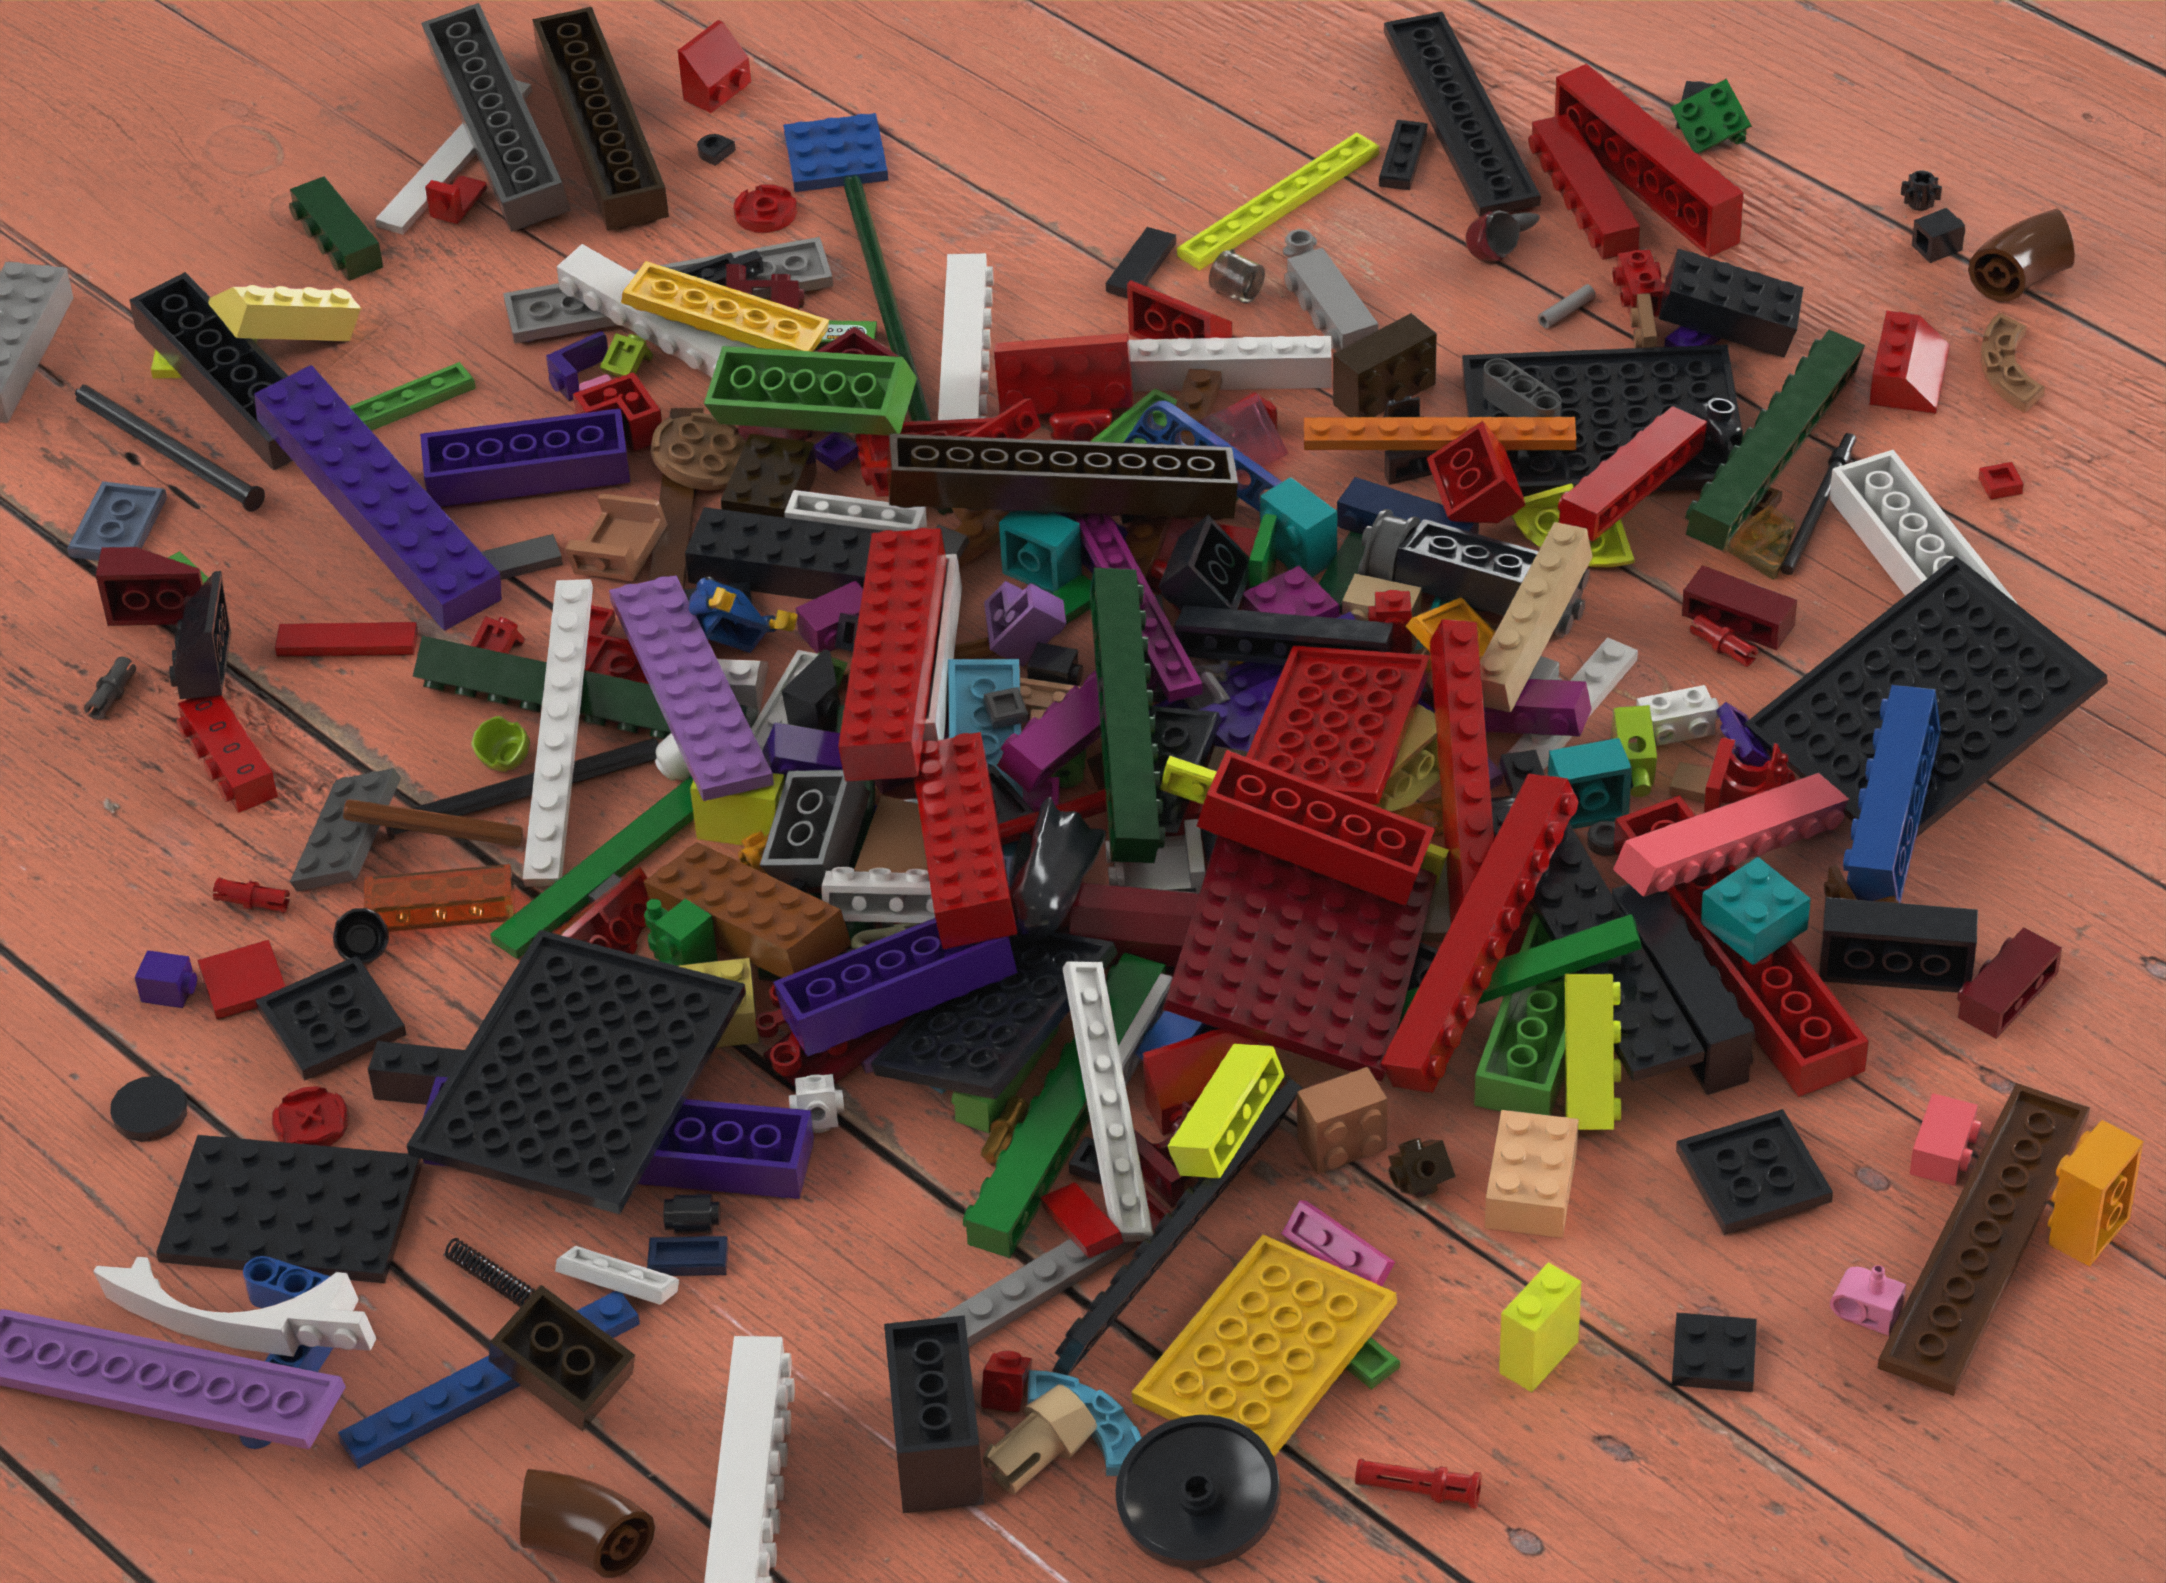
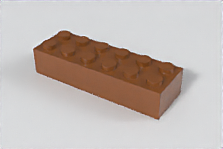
[644,842,851,978]

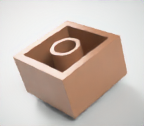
[1297,1067,1387,1174]

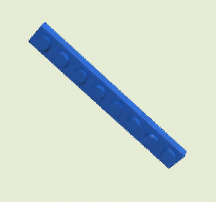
[338,1291,640,1469]

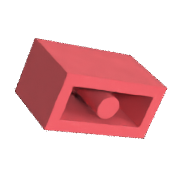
[1910,1093,1982,1186]

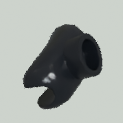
[1691,398,1744,451]

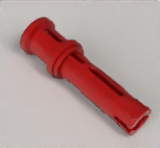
[1355,1459,1482,1509]

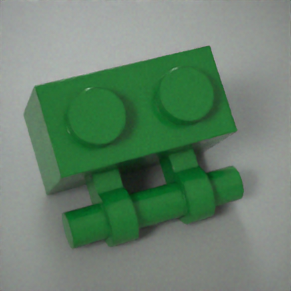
[644,898,718,966]

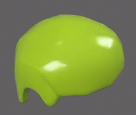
[471,716,530,772]

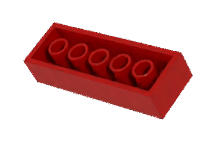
[1196,750,1435,906]

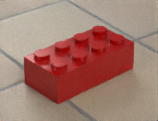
[994,333,1134,414]

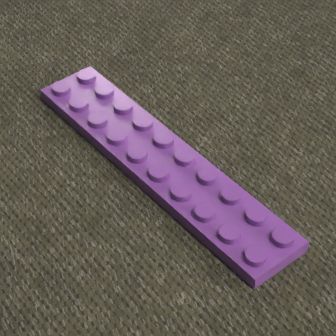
[609,575,774,801]
[0,1309,346,1449]

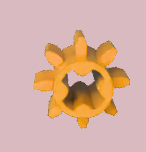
[738,831,769,875]

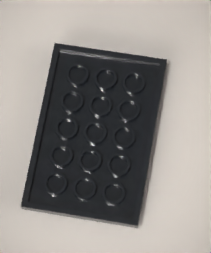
[871,932,1118,1099]
[156,1135,422,1283]

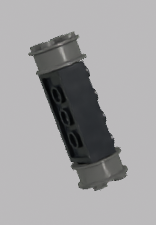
[1358,509,1590,638]

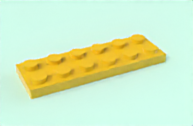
[621,261,829,352]

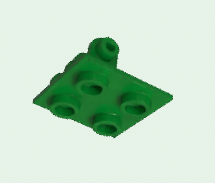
[1670,78,1752,154]

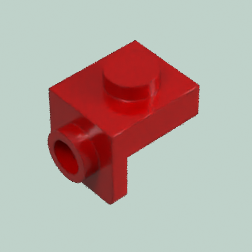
[981,1351,1032,1412]

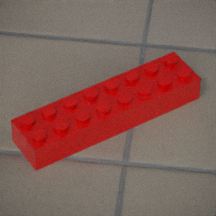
[1555,63,1744,258]
[914,732,1017,949]

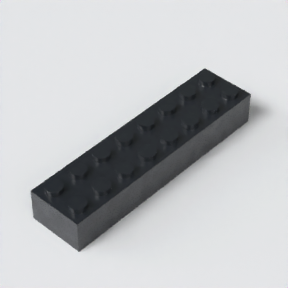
[129,272,293,471]

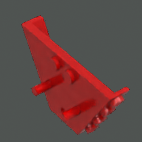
[855,398,1041,497]

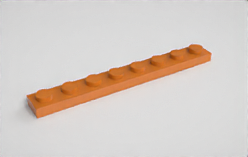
[1304,417,1576,450]

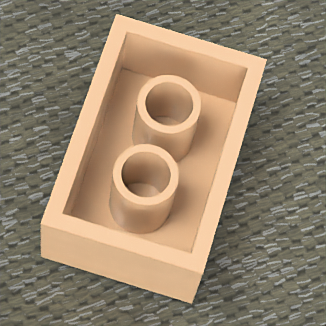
[1485,1110,1579,1238]

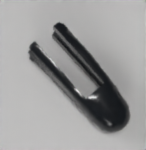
[1009,797,1106,941]

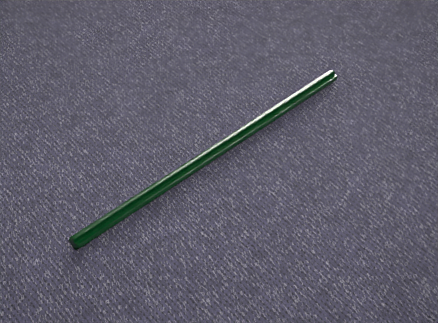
[844,175,954,515]

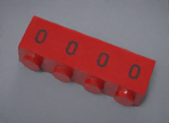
[176,695,278,813]

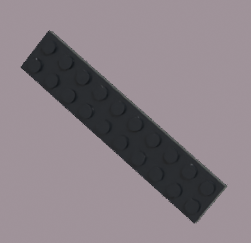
[1384,11,1541,217]
[1492,806,1705,1082]
[1052,1078,1302,1376]

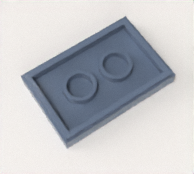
[67,481,167,561]

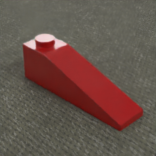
[554,867,650,954]

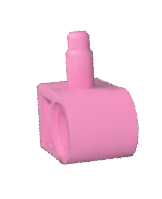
[1830,1265,1906,1336]

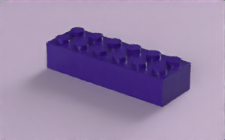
[420,408,630,507]
[773,918,1017,1056]

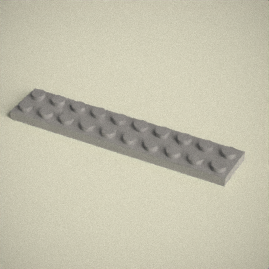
[503,237,833,343]

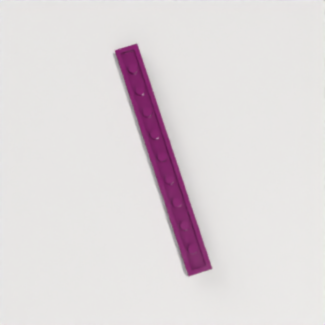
[1067,512,1203,702]

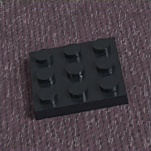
[256,956,407,1081]
[1676,1109,1833,1235]

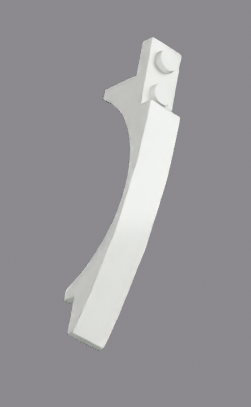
[93,1257,377,1357]

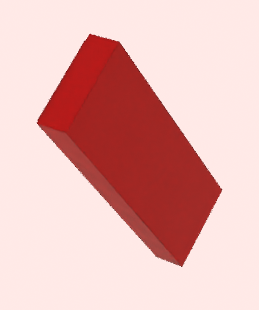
[1040,1182,1124,1258]

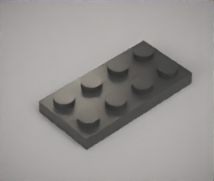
[290,768,401,892]

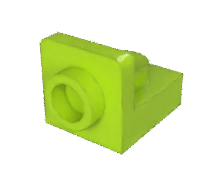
[600,333,653,377]

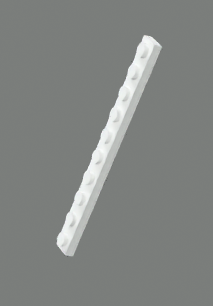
[523,579,593,887]

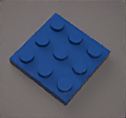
[783,113,888,192]

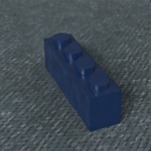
[1337,477,1479,534]

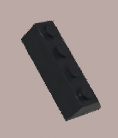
[169,571,231,699]

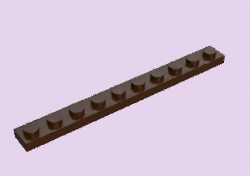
[1125,369,1223,584]

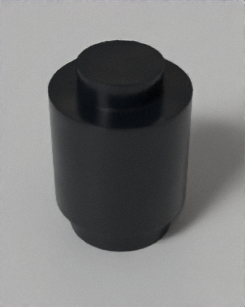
[663,1194,721,1234]

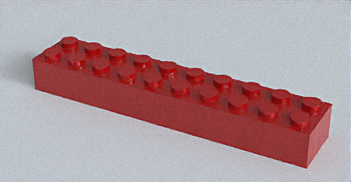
[838,528,947,782]
[1614,795,1869,1097]

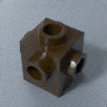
[1388,1138,1456,1198]

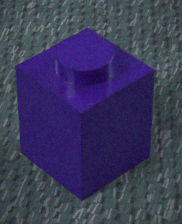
[135,950,197,1008]

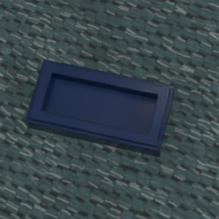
[647,1236,729,1276]

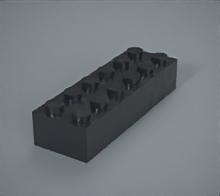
[685,507,884,600]
[1612,884,1755,1095]

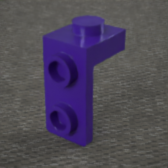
[546,331,608,401]

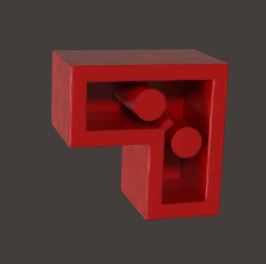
[573,372,662,451]

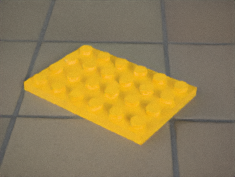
[1131,1234,1397,1457]

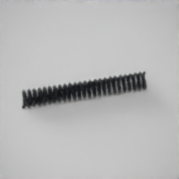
[443,1238,535,1307]

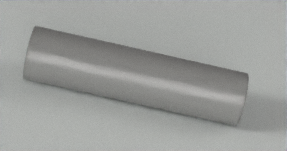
[1538,284,1596,329]

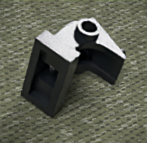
[1383,396,1438,485]

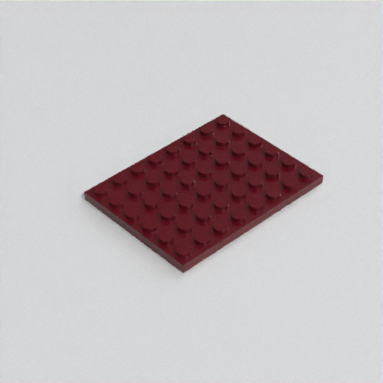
[1163,835,1437,1082]

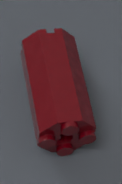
[1063,882,1199,967]

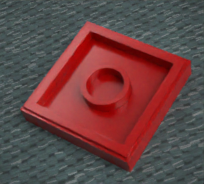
[197,940,286,1019]

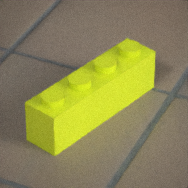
[1565,974,1621,1130]
[1168,1044,1285,1178]

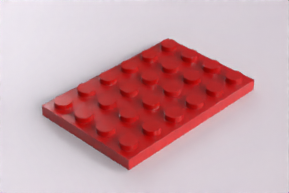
[1246,646,1431,805]

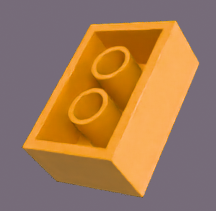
[2047,1120,2144,1267]

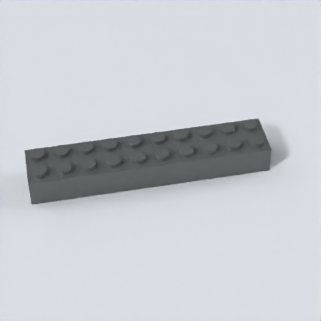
[421,3,571,232]

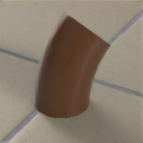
[1968,209,2075,302]
[520,1469,655,1578]

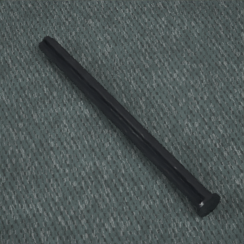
[75,385,265,512]
[385,738,659,840]

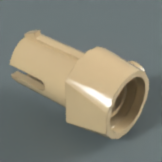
[982,1384,1097,1494]

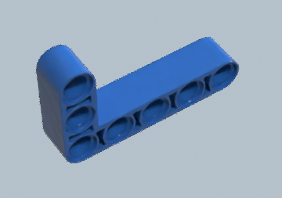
[1123,401,1282,512]
[239,1256,333,1449]

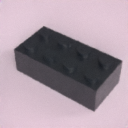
[1658,249,1804,358]
[1819,897,1978,993]

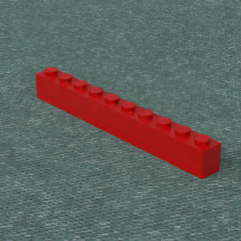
[1430,619,1494,924]
[1380,774,1579,1093]

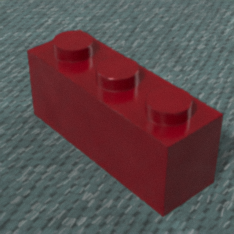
[1682,565,1797,651]
[1957,927,2062,1039]

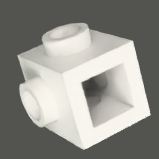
[789,1074,844,1133]

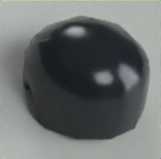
[333,908,389,964]

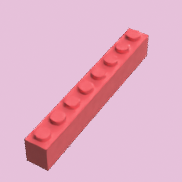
[1613,773,1849,897]

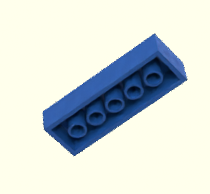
[1843,685,1941,903]

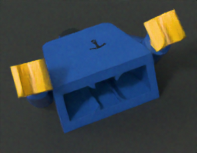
[688,577,798,653]

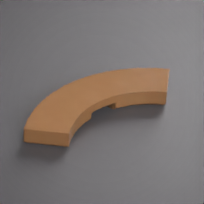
[1981,313,2045,413]

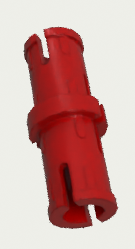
[1689,614,1758,667]
[213,877,290,913]

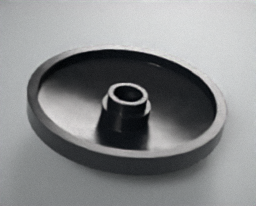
[1115,1415,1281,1568]

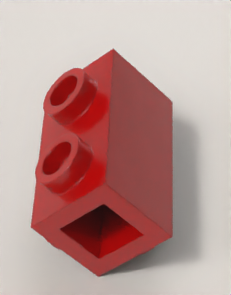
[1612,249,1665,317]
[1368,590,1412,654]

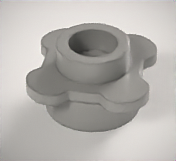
[1283,229,1317,257]

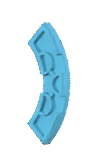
[1027,1370,1142,1476]

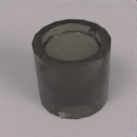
[1209,249,1265,304]

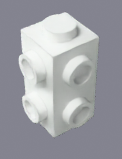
[1636,685,1719,746]

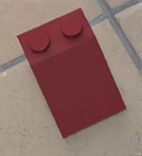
[95,547,203,626]

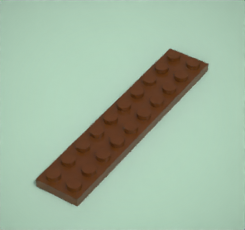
[1877,1083,2090,1396]

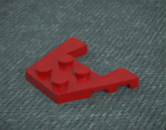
[584,605,712,684]

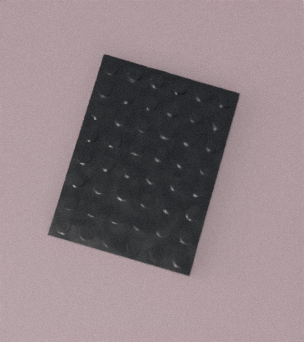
[1462,344,1741,497]
[1744,556,2108,838]
[406,930,746,1214]

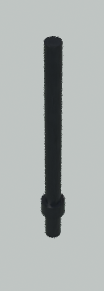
[1780,433,1857,575]

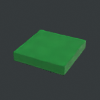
[1249,514,1277,589]

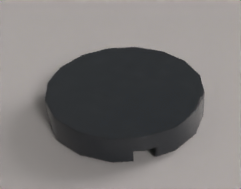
[110,1076,187,1142]

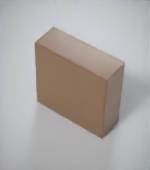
[1669,762,1711,803]

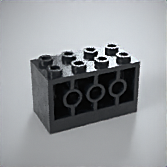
[884,1315,984,1513]

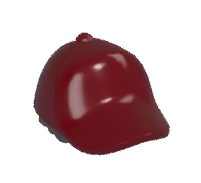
[1466,210,1540,262]

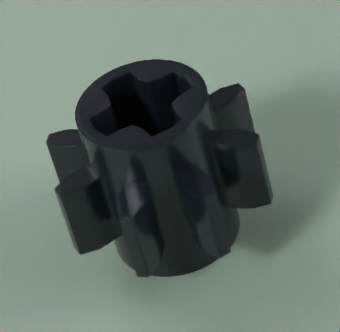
[1901,170,1942,211]

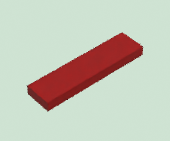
[275,622,418,656]

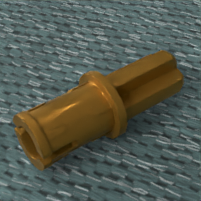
[981,1096,1029,1165]

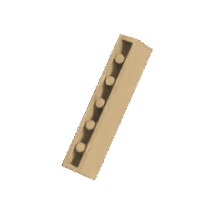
[1480,522,1592,712]

